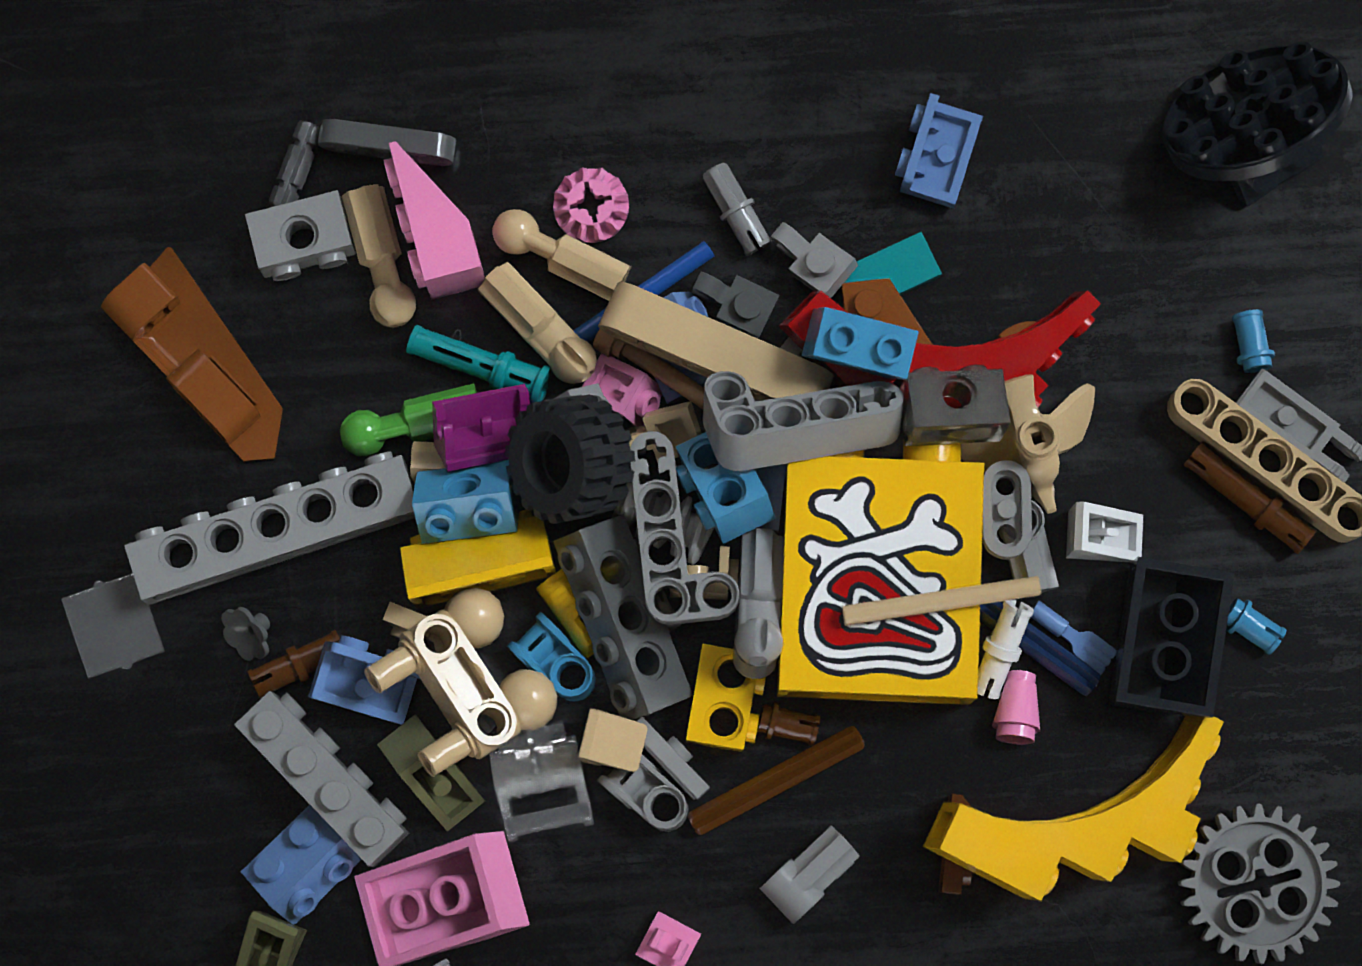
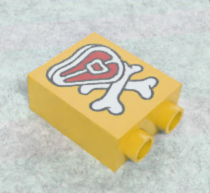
[777,437,984,705]

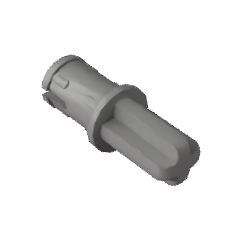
[703,163,772,256]

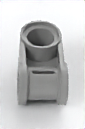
[597,755,689,832]

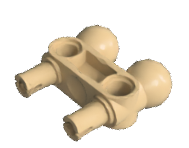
[364,588,557,777]

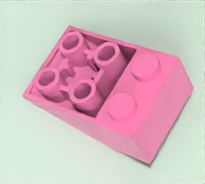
[384,141,485,299]

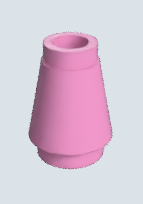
[992,670,1040,745]

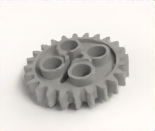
[1178,804,1340,964]

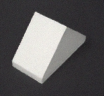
[1066,502,1143,562]

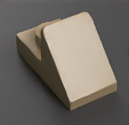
[579,708,648,772]

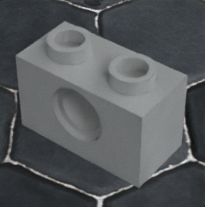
[245,190,356,281]

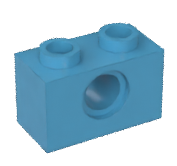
[412,460,521,544]

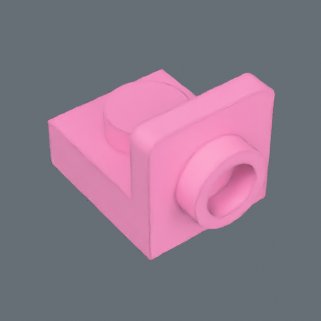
[582,353,663,427]

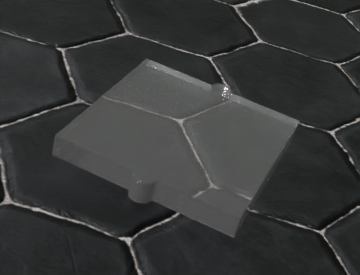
[61,573,164,678]

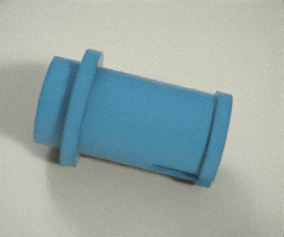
[1232,309,1275,373]
[1226,598,1287,655]

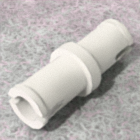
[978,600,1034,699]

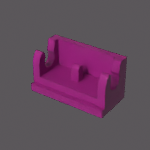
[432,384,530,472]

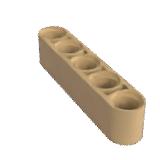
[598,282,835,401]
[1167,379,1362,543]

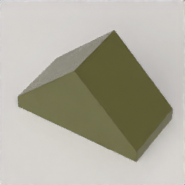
[236,911,307,966]

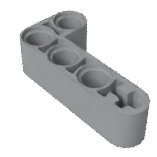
[703,371,904,471]
[630,431,739,625]

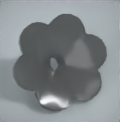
[221,607,270,661]

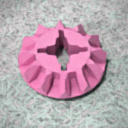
[553,167,629,243]

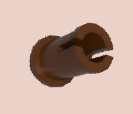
[757,701,820,746]

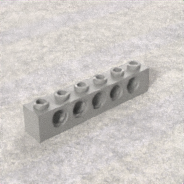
[124,452,415,605]

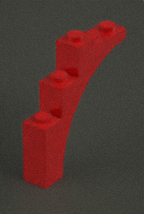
[779,290,1101,420]

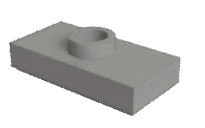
[637,717,710,801]

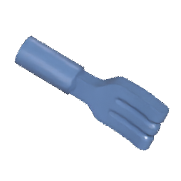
[1030,600,1117,675]

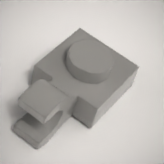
[771,222,858,298]

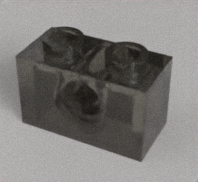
[900,365,1011,446]

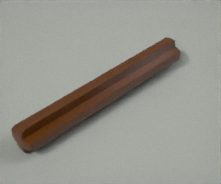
[688,726,865,835]

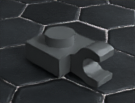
[692,271,779,339]

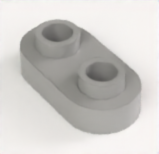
[982,460,1032,559]

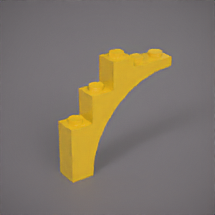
[923,716,1224,901]

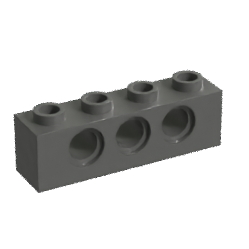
[553,514,693,720]

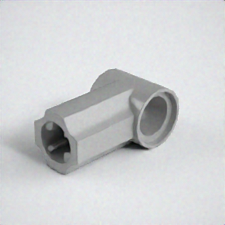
[998,500,1059,593]
[760,825,860,924]

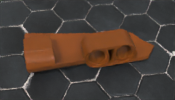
[101,247,283,462]

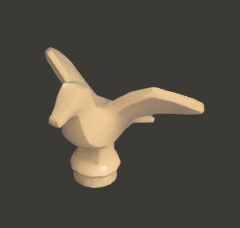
[943,375,1095,514]

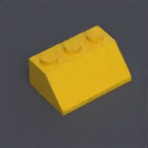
[400,510,556,609]

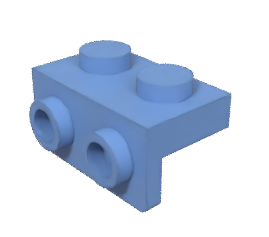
[895,93,983,208]
[308,635,420,725]
[241,805,361,924]

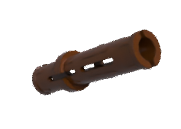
[1183,441,1317,555]

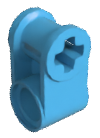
[507,612,596,702]

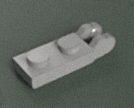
[1236,369,1362,483]

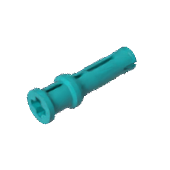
[406,325,553,404]

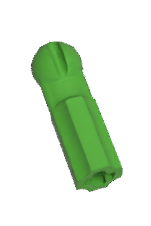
[340,384,477,457]

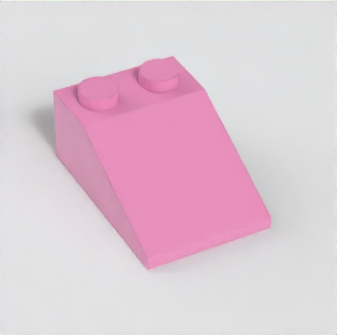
[354,831,530,966]

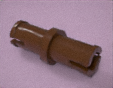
[247,630,340,699]

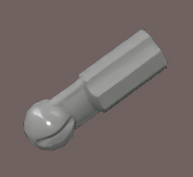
[735,528,784,666]

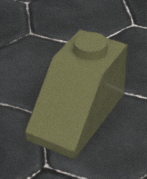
[377,714,485,832]

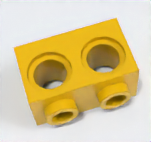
[686,644,766,752]

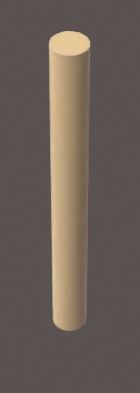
[842,576,1041,626]

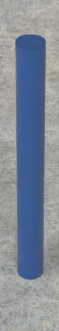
[573,241,715,343]

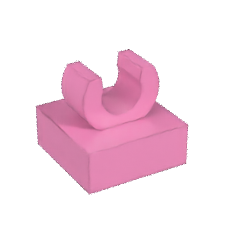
[635,911,701,966]

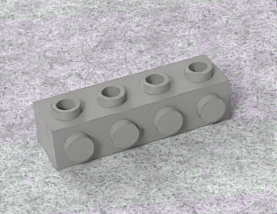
[234,691,409,867]

